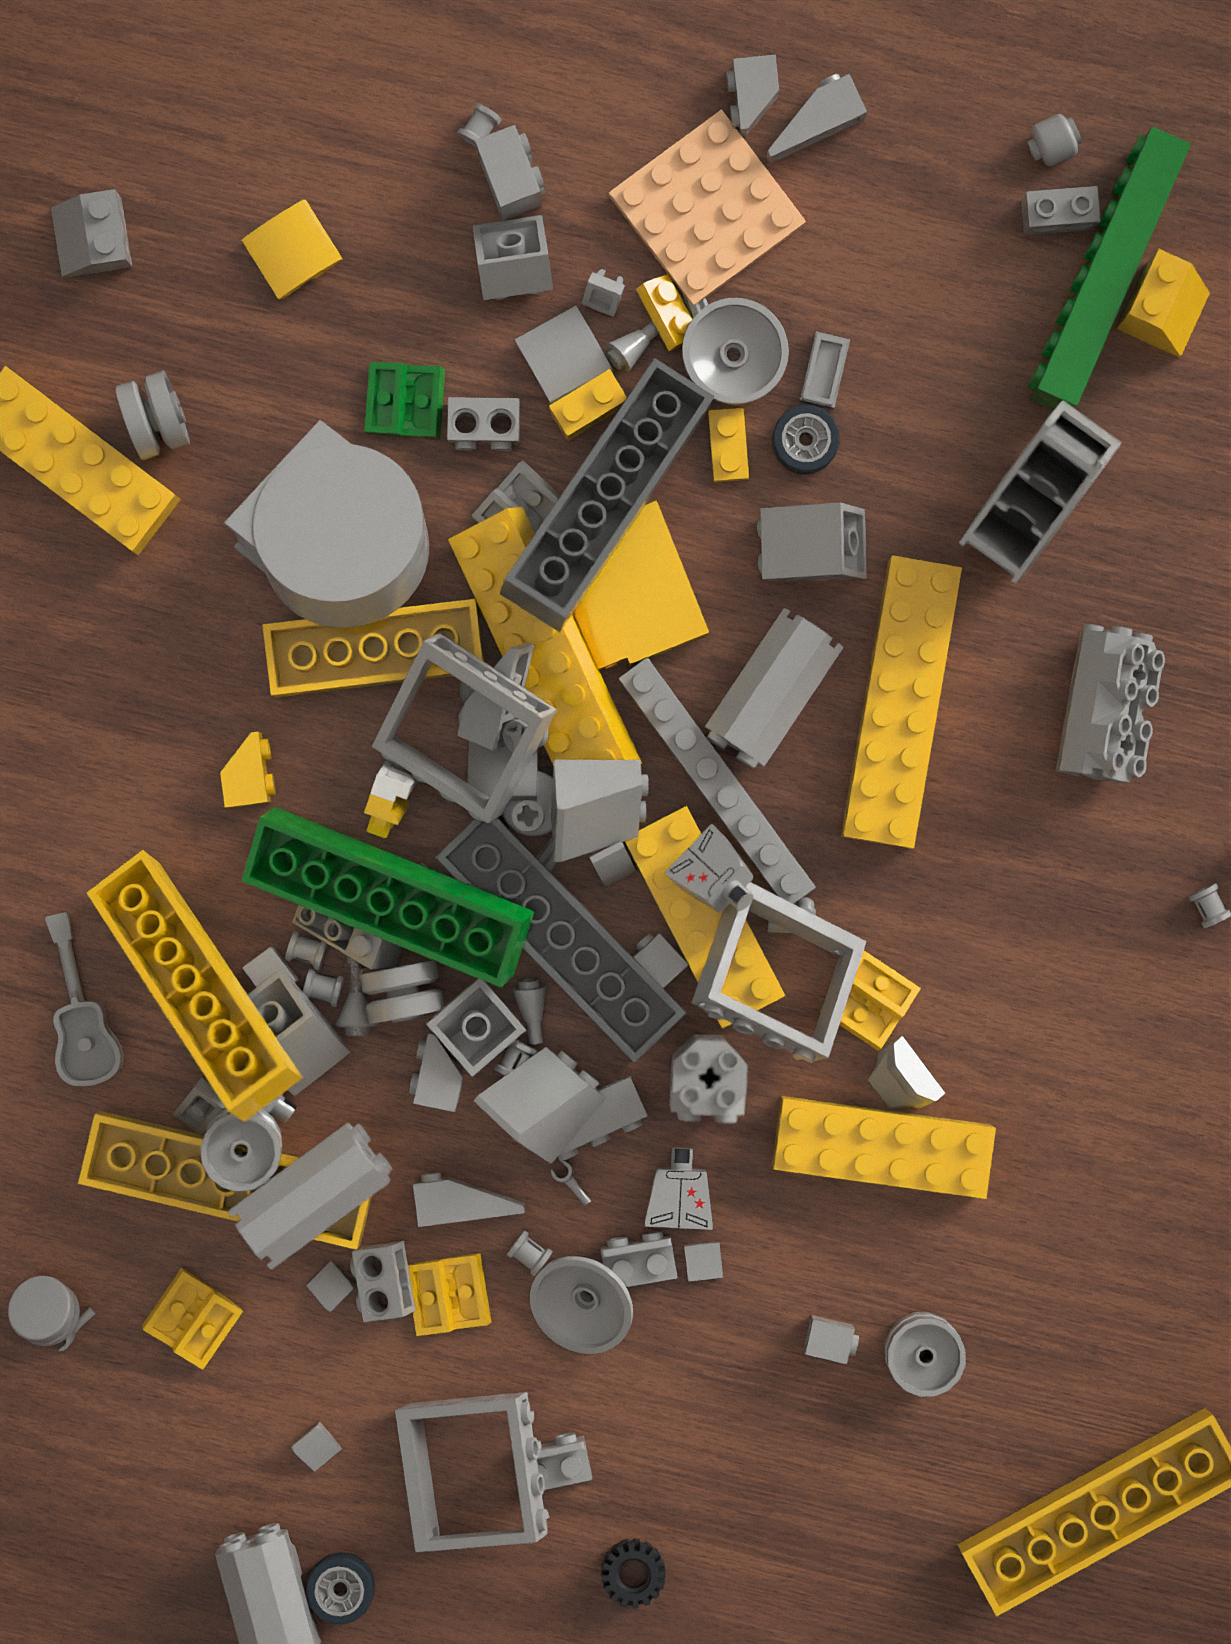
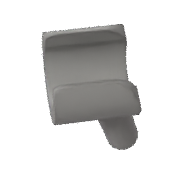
[551,1161,591,1206]
[59,1307,96,1351]

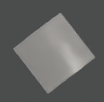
[515,306,613,404]
[472,461,561,533]
[467,741,539,801]

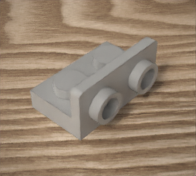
[601,1230,678,1287]
[537,1432,593,1490]

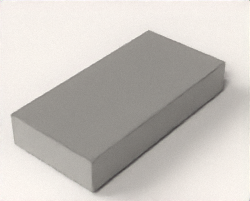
[799,331,850,410]

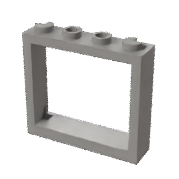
[372,633,557,824]
[692,882,866,1063]
[395,1392,549,1552]

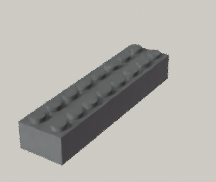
[499,358,715,632]
[436,818,686,1063]

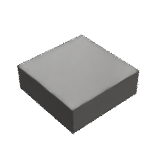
[684,1241,723,1282]

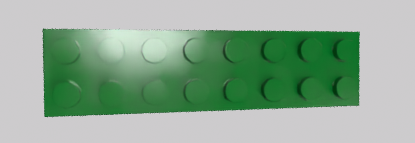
[1027,127,1191,410]
[241,807,535,987]

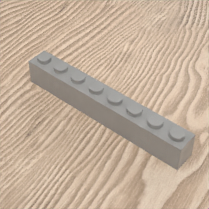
[618,657,816,904]

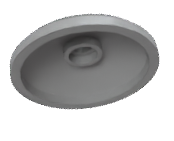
[682,298,789,405]
[530,1256,633,1354]

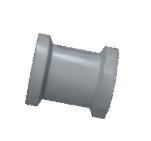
[457,103,502,148]
[512,800,544,832]
[1188,883,1231,928]
[285,930,328,970]
[303,968,345,1007]
[494,1039,537,1076]
[506,1230,553,1277]

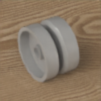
[116,370,190,460]
[359,960,445,1024]
[200,1108,283,1192]
[884,1312,966,1397]

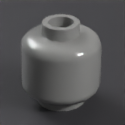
[1027,114,1082,167]

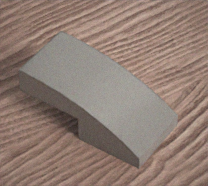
[589,841,637,888]

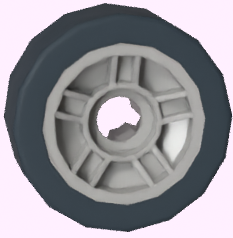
[772,405,840,474]
[306,1552,375,1625]

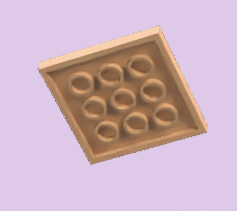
[608,109,806,305]

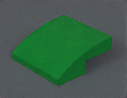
[364,362,445,439]

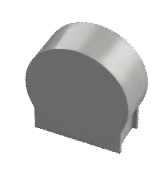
[959,401,1122,584]
[224,420,429,628]

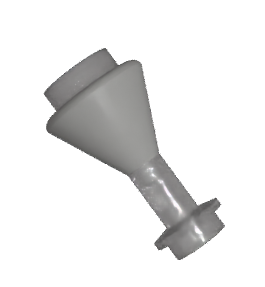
[336,957,378,1036]

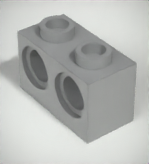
[1021,186,1100,235]
[447,397,520,451]
[350,1241,416,1322]

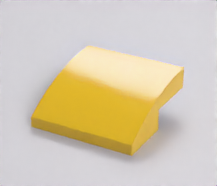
[242,200,343,299]
[820,951,921,1051]
[408,1253,492,1336]
[142,1267,243,1370]

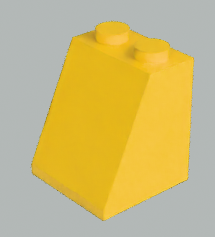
[1116,249,1210,358]

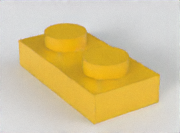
[636,274,692,351]
[708,408,749,482]

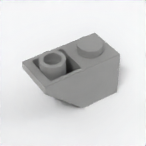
[726,54,779,137]
[409,1032,464,1112]

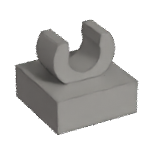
[581,269,625,317]

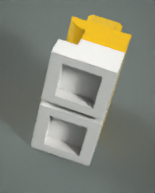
[364,760,418,838]

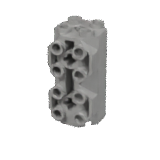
[704,608,844,769]
[1055,624,1165,784]
[669,1033,747,1123]
[228,1122,393,1270]
[215,1523,321,1644]

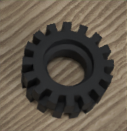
[601,1538,666,1608]

